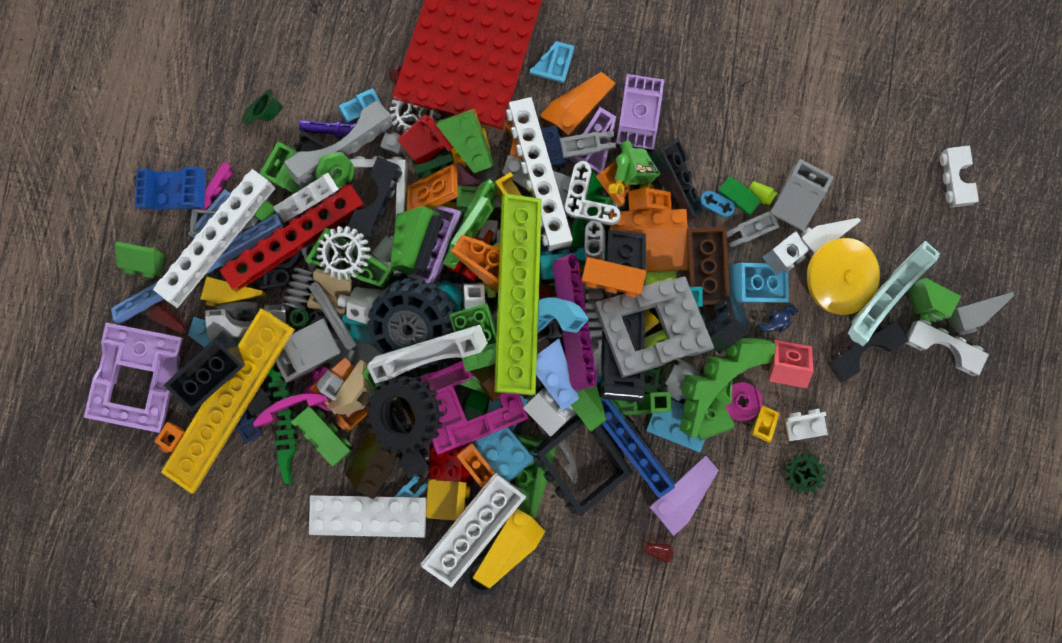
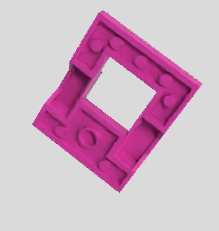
[420,360,529,455]

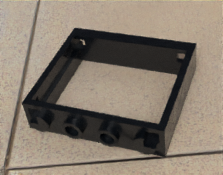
[531,414,633,516]

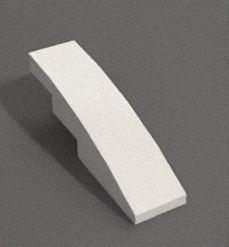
[273,173,339,223]

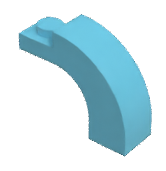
[537,298,589,335]

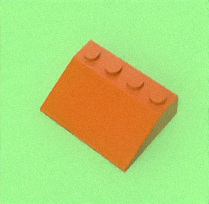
[609,209,688,272]

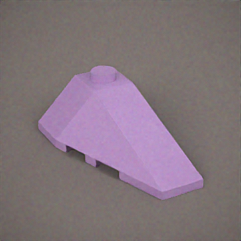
[648,455,719,536]

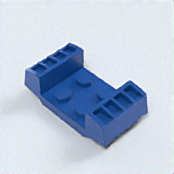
[135,167,206,210]

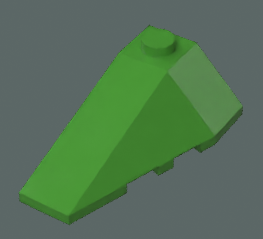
[563,351,607,431]
[514,434,556,519]

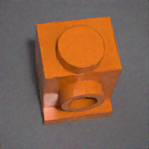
[154,422,186,453]

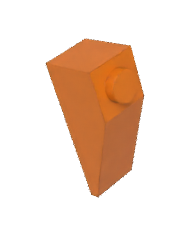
[456,443,495,488]

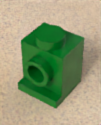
[644,368,660,393]

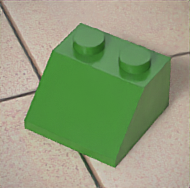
[115,242,165,279]

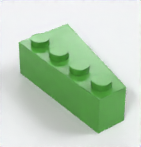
[305,228,395,287]

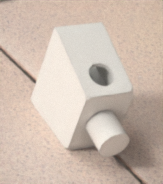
[338,287,382,324]

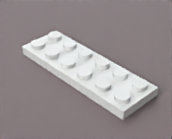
[309,495,426,537]

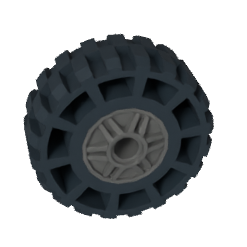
[367,278,457,369]

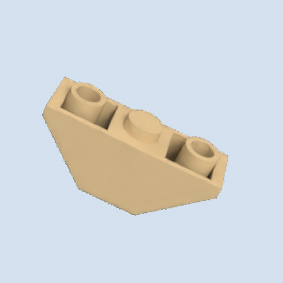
[327,360,374,415]

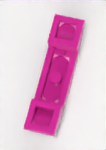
[253,394,331,427]

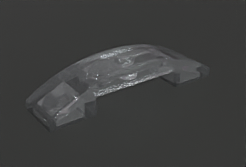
[535,421,578,484]

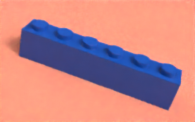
[599,393,675,499]

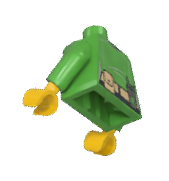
[609,141,660,195]

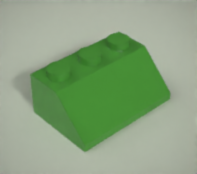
[907,278,961,323]

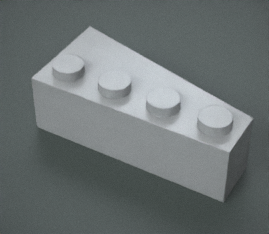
[502,155,580,219]

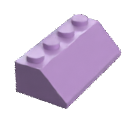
[407,205,463,284]

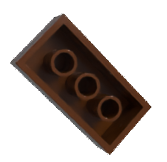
[687,227,730,307]

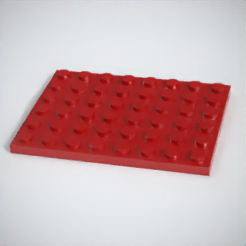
[392,0,543,130]

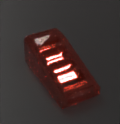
[148,306,189,335]

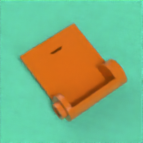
[310,357,374,431]

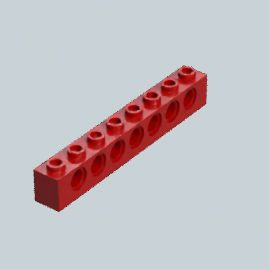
[220,184,366,292]

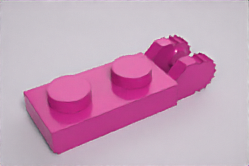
[199,162,233,210]

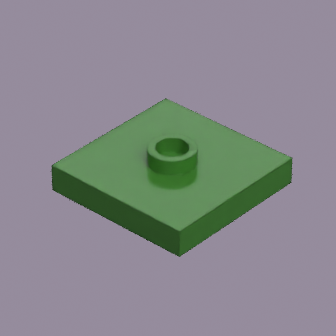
[683,397,735,441]

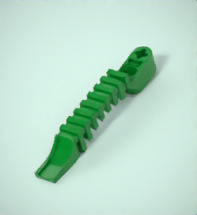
[268,362,299,484]

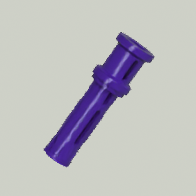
[299,119,357,138]

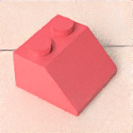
[769,339,814,388]

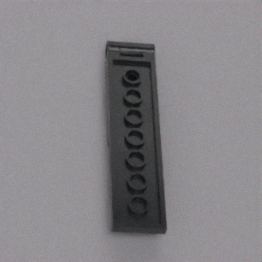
[601,230,646,402]

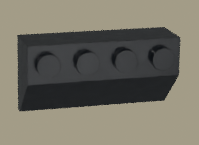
[164,330,245,413]

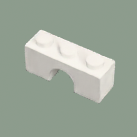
[940,146,979,208]

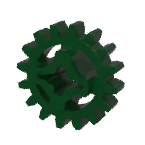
[783,452,827,495]

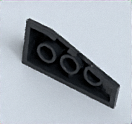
[648,137,702,218]

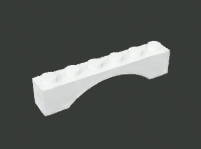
[367,325,487,383]

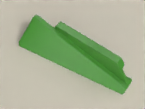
[442,180,498,269]

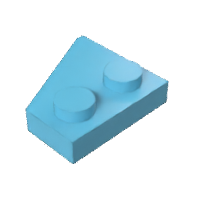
[530,41,574,83]

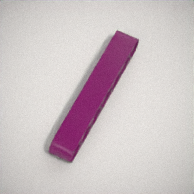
[553,254,597,391]

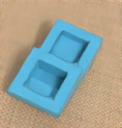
[338,88,382,124]

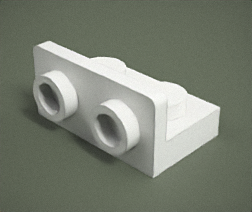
[784,409,828,441]

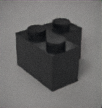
[705,295,750,354]

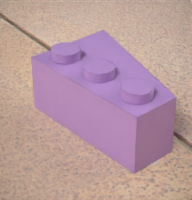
[569,107,616,175]

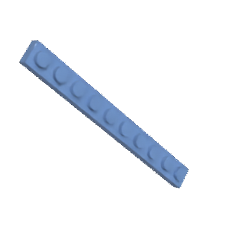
[111,213,284,325]

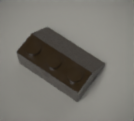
[345,425,400,500]

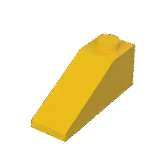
[200,277,266,307]

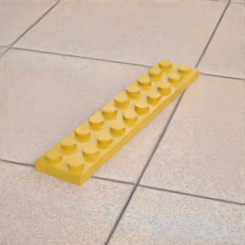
[161,309,295,494]

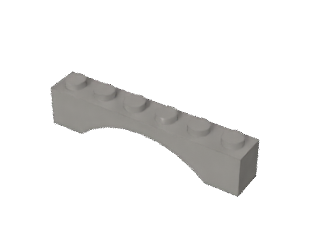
[284,100,393,188]

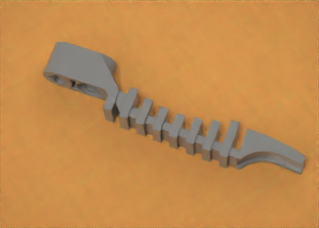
[585,220,605,377]

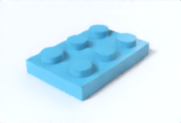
[646,400,705,452]
[471,427,534,482]

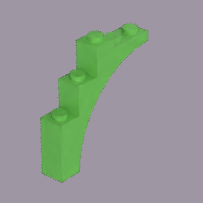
[679,338,777,437]

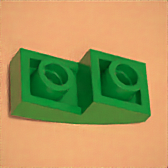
[718,176,761,216]

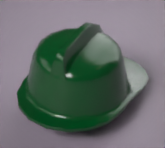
[242,89,283,125]

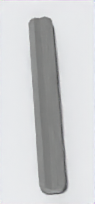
[309,282,356,350]

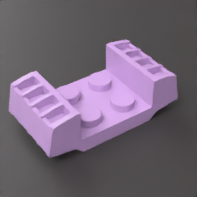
[616,74,664,150]

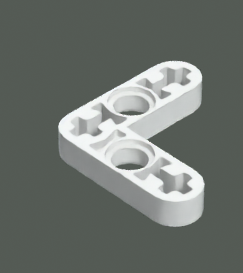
[565,161,621,225]

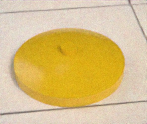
[807,238,880,315]

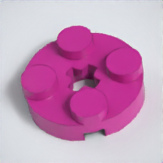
[725,382,762,421]

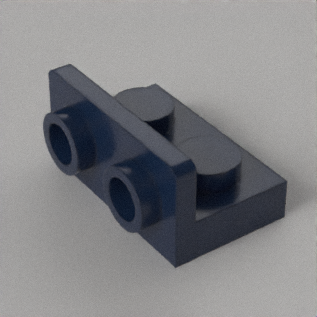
[541,125,566,168]

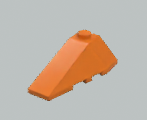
[539,72,616,137]
[451,235,500,293]

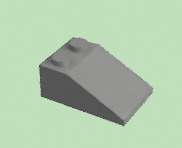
[946,292,1014,336]

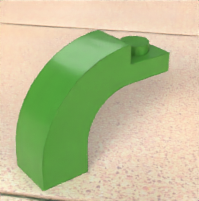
[614,392,672,415]

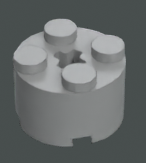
[657,358,700,401]

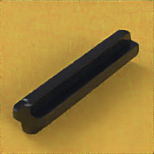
[415,215,443,272]

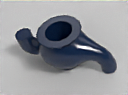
[757,305,799,334]

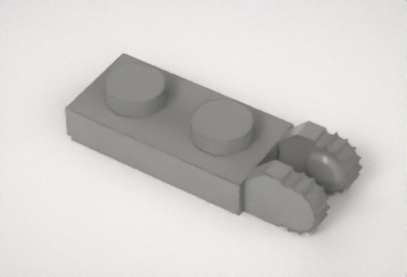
[560,131,616,159]
[727,211,780,248]

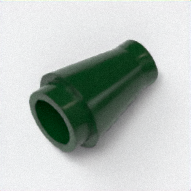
[290,308,310,327]

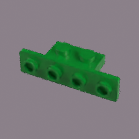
[571,173,614,249]

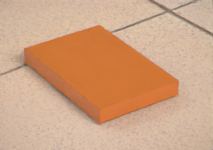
[407,164,458,211]

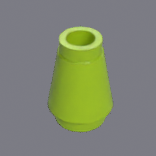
[749,181,778,206]

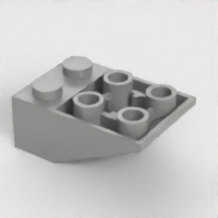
[770,159,834,231]
[275,319,341,383]

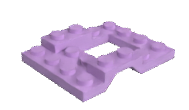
[84,323,183,433]

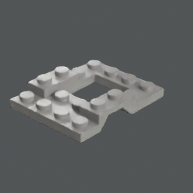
[594,276,714,378]

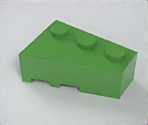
[436,109,494,173]
[291,406,353,466]

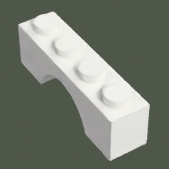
[905,319,989,376]

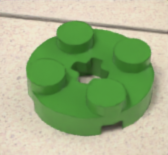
[316,152,354,191]

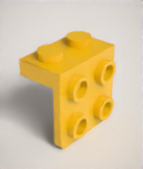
[426,479,470,521]

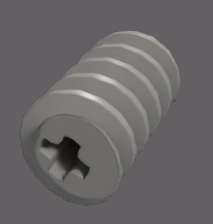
[282,267,314,310]

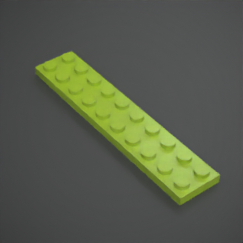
[494,194,542,395]

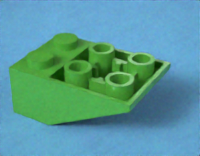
[260,142,316,194]
[449,303,497,372]

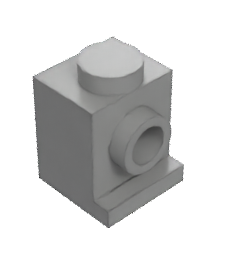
[380,132,404,157]

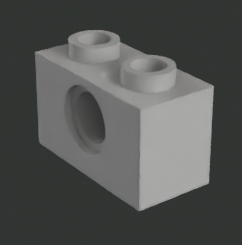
[763,231,810,275]

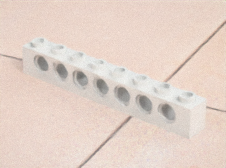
[506,97,573,251]
[153,169,276,308]

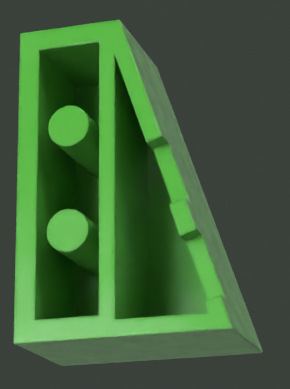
[390,206,440,275]

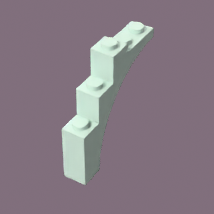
[848,241,940,346]

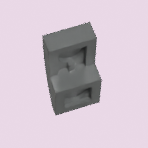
[216,302,260,321]

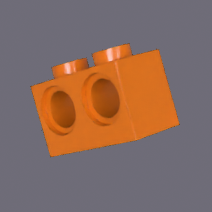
[628,188,671,211]

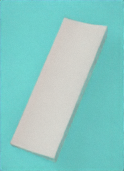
[421,473,526,588]

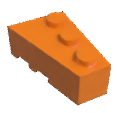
[582,257,646,298]

